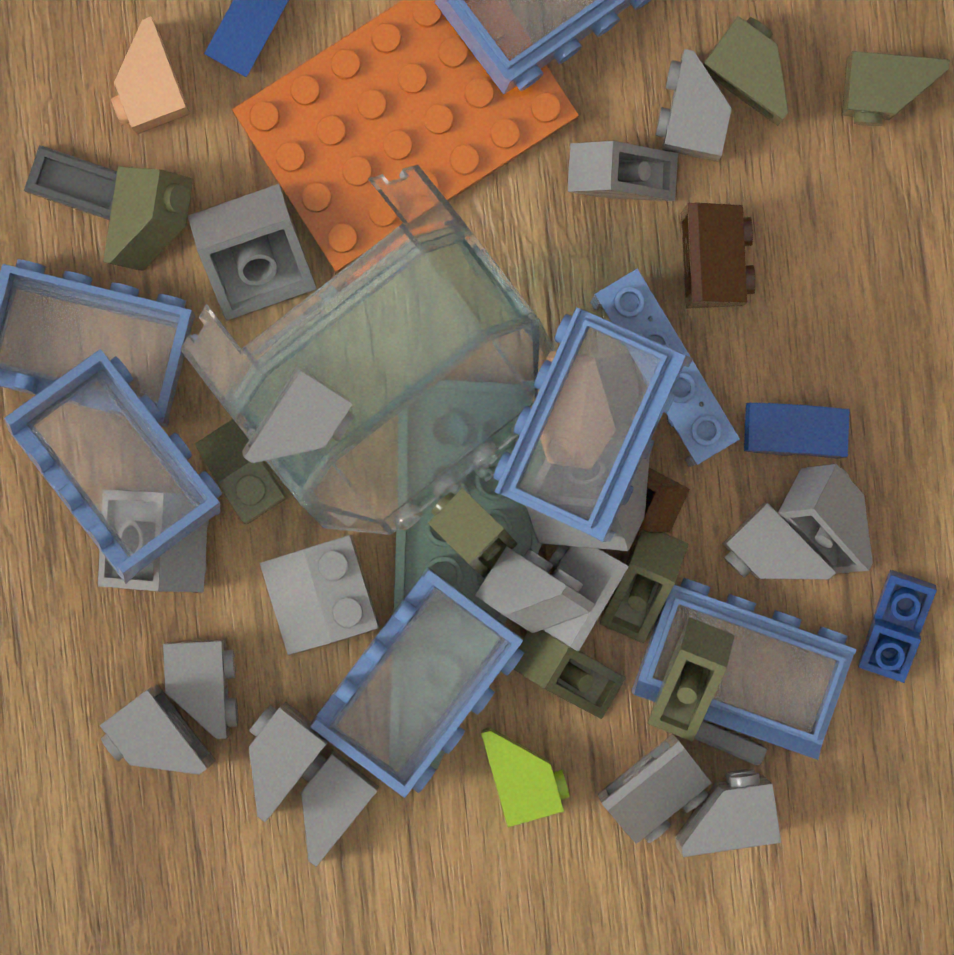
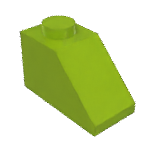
[481,727,570,827]

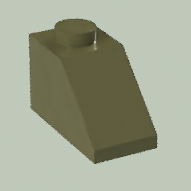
[703,16,788,126]
[842,51,950,126]
[103,166,193,271]
[195,418,288,524]
[428,488,518,578]
[600,529,689,643]
[647,617,735,742]
[514,630,626,719]

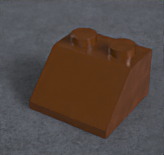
[681,202,755,309]

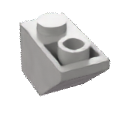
[655,49,732,162]
[475,546,595,633]
[163,639,238,739]

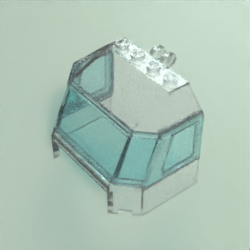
[180,165,555,535]

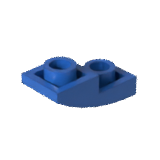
[204,0,289,77]
[744,402,850,459]
[858,569,937,683]

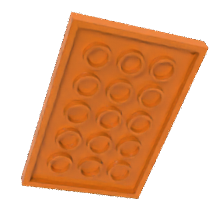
[231,0,579,273]

